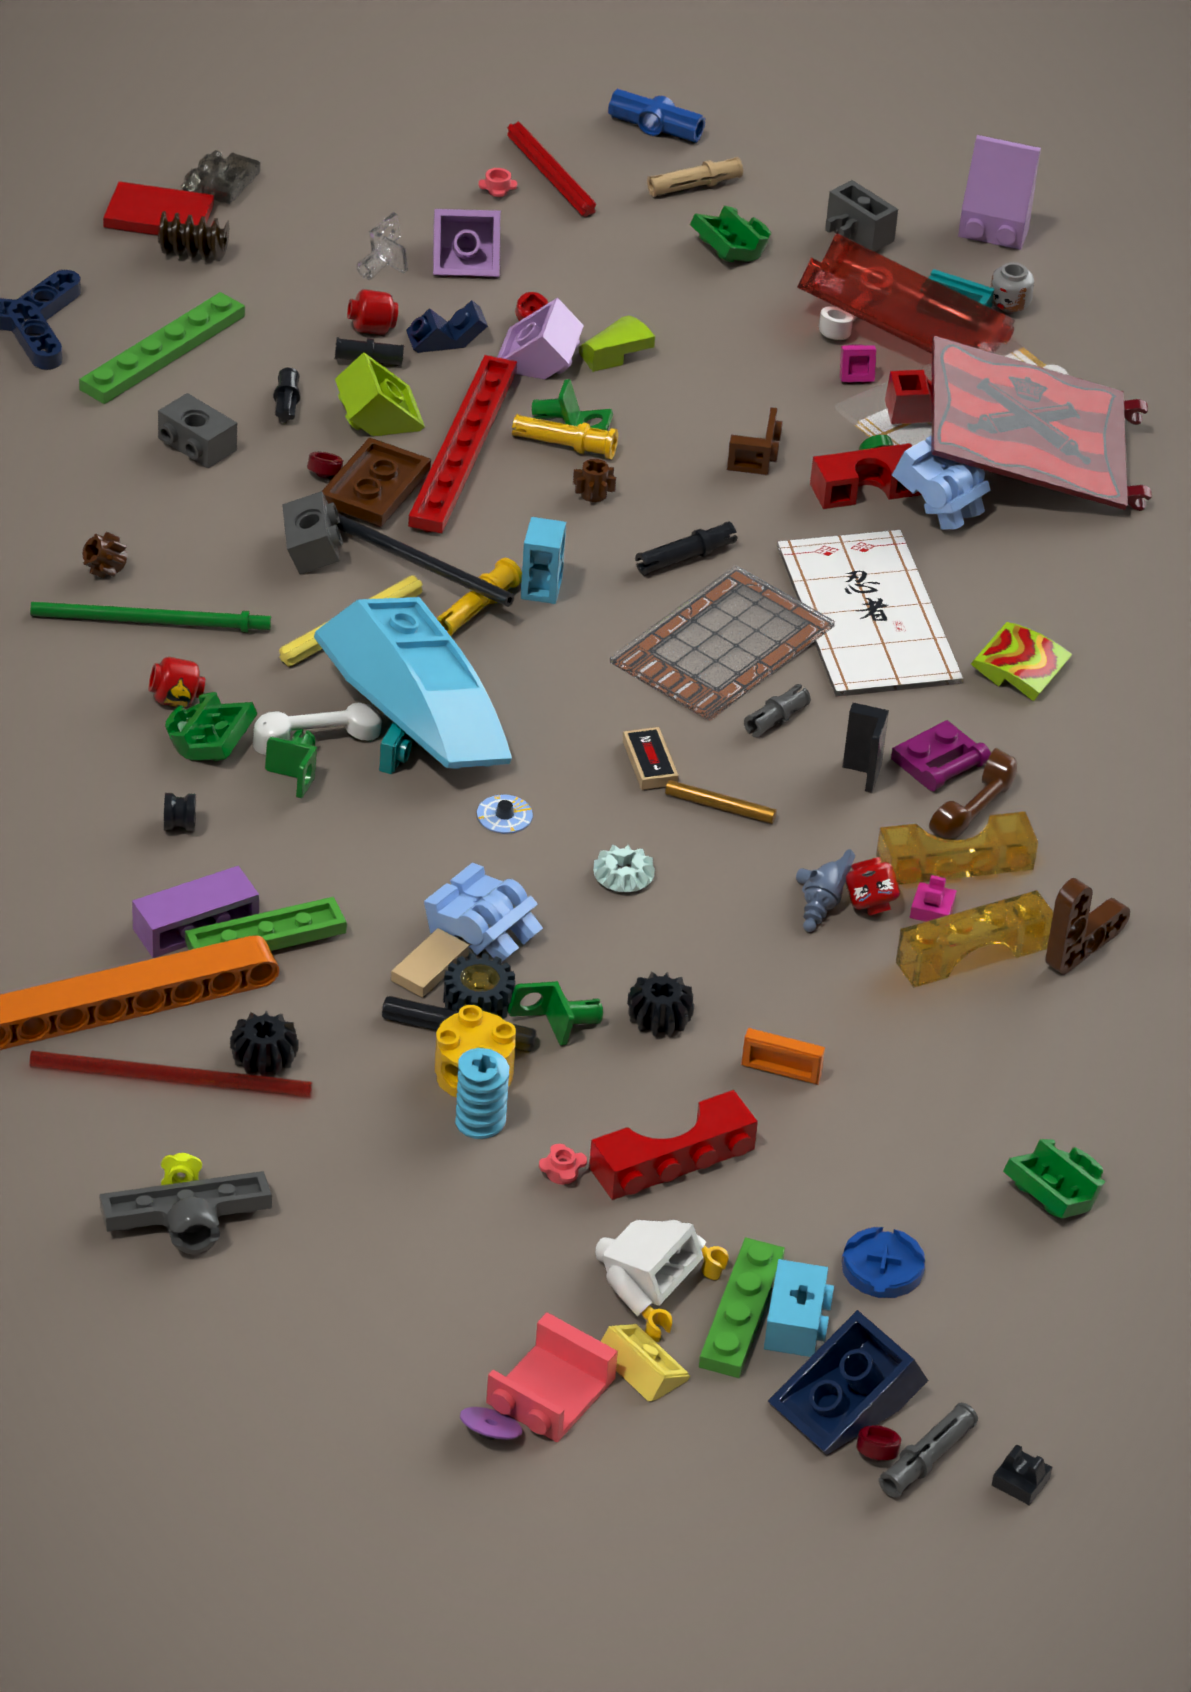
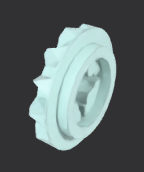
[593,844,655,892]

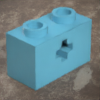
[764,1259,834,1357]

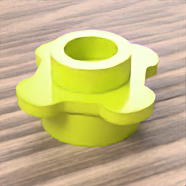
[161,1153,202,1185]

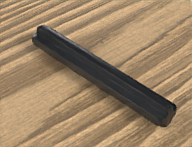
[382,996,537,1052]

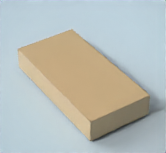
[391,928,470,998]

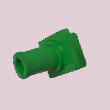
[531,379,613,431]
[265,729,317,799]
[508,981,603,1046]

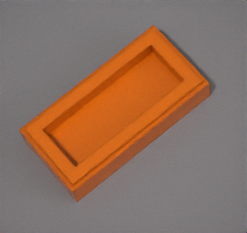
[741,1028,825,1084]

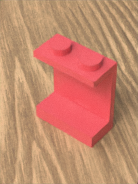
[486,1312,618,1443]

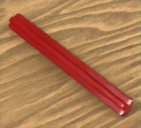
[507,122,596,217]

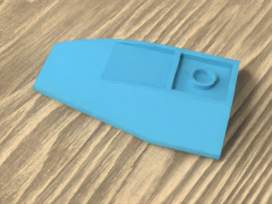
[314,597,512,769]

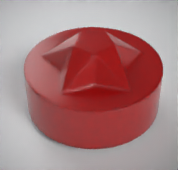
[515,292,549,321]

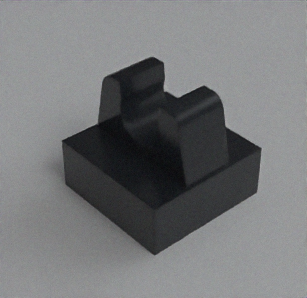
[991,1445,1052,1505]

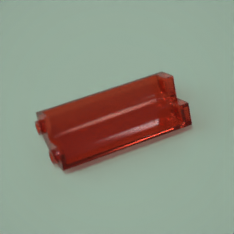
[797,233,1015,354]

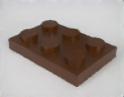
[322,437,431,526]

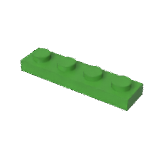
[185,896,347,951]
[699,1237,785,1378]

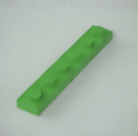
[79,292,245,404]

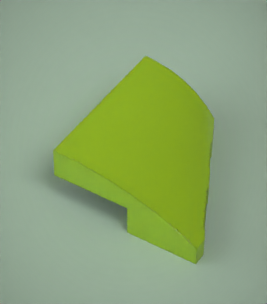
[579,315,655,372]

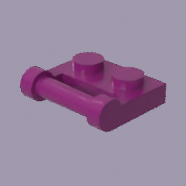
[891,720,991,791]

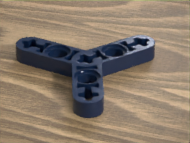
[0,270,81,370]

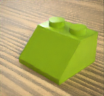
[335,352,425,437]

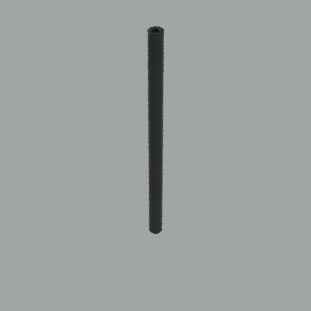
[336,513,514,607]

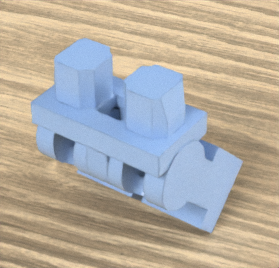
[892,436,991,530]
[424,863,543,963]

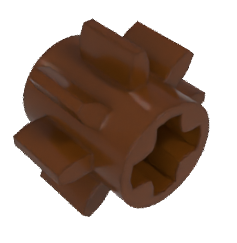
[573,459,616,502]
[82,532,127,579]

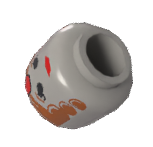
[990,262,1034,314]

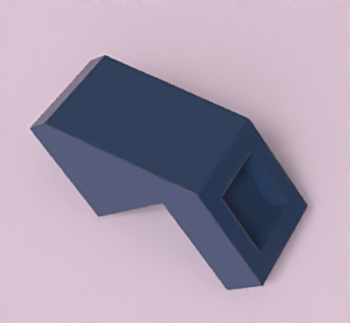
[406,300,488,353]

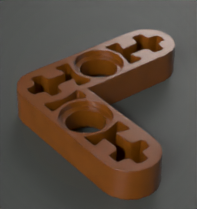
[1045,878,1130,974]

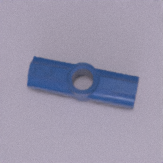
[608,89,705,143]

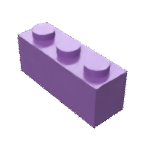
[132,866,259,958]

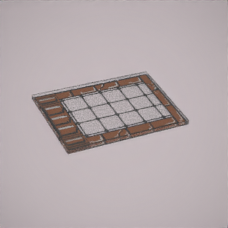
[610,565,835,721]

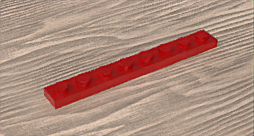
[408,355,517,534]

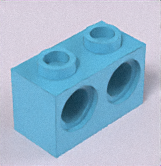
[520,517,567,604]

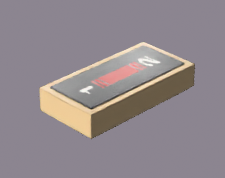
[623,727,679,790]

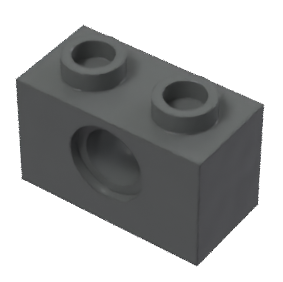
[158,393,237,468]
[282,491,343,574]

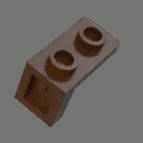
[727,407,783,475]

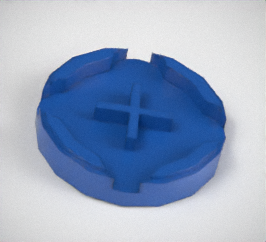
[842,1227,925,1298]

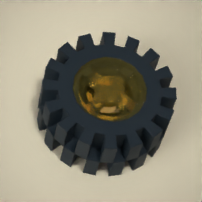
[443,953,515,1019]

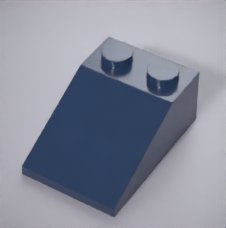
[768,1310,929,1455]

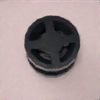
[164,793,196,831]

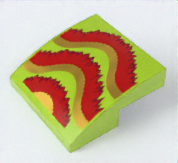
[971,622,1072,701]

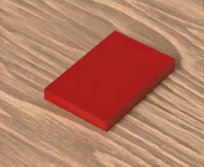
[103,181,214,235]

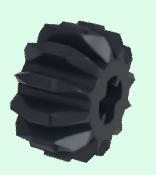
[627,972,695,1037]
[230,1010,299,1077]

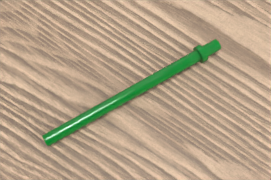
[30,601,271,633]

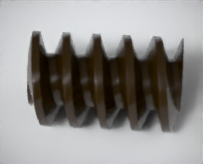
[158,211,229,261]

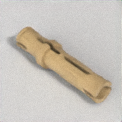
[647,157,743,197]

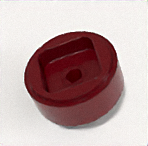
[307,452,343,478]
[856,1425,902,1461]

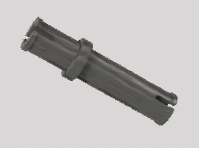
[879,1402,978,1498]

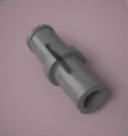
[744,684,811,737]

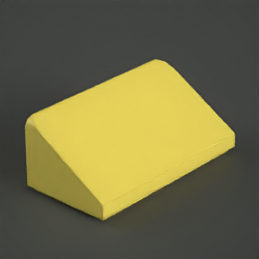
[601,1324,690,1402]

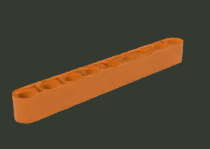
[0,935,280,1050]

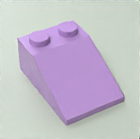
[958,135,1041,250]

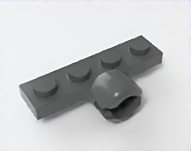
[99,1171,272,1254]

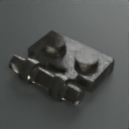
[181,150,260,204]

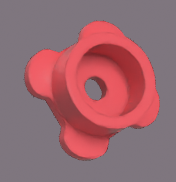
[479,168,517,197]
[539,1144,587,1185]

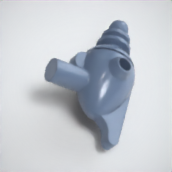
[796,849,855,932]

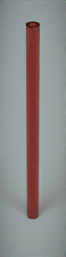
[29,1051,313,1098]

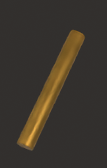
[665,780,777,824]

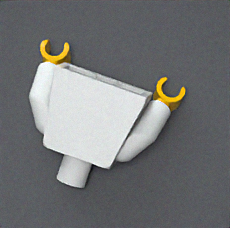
[595,1220,729,1342]

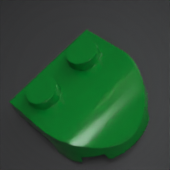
[690,205,771,262]
[165,692,258,761]
[1003,1139,1105,1219]

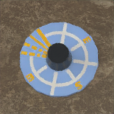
[477,795,533,834]

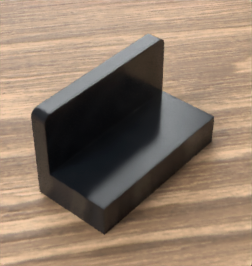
[842,702,889,793]

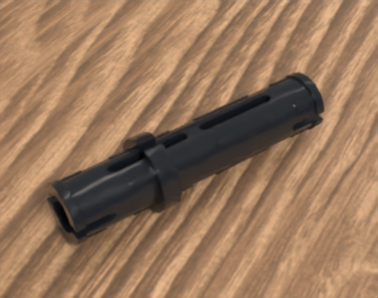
[635,521,738,575]

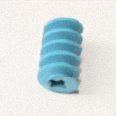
[455,1048,509,1139]

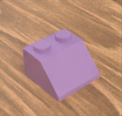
[433,209,500,277]
[498,297,584,379]

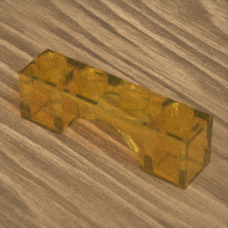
[876,811,1038,885]
[896,890,1053,988]

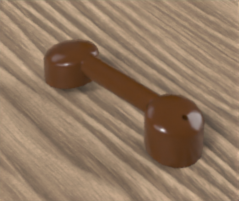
[929,748,1017,840]

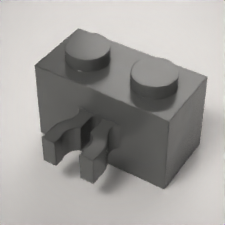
[825,180,898,253]

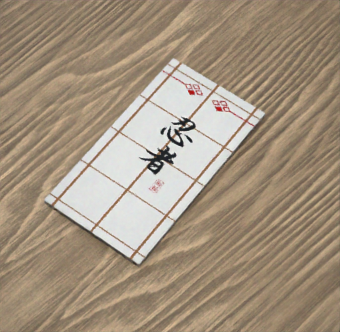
[777,530,963,697]

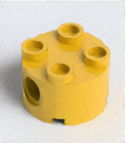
[435,1005,516,1098]

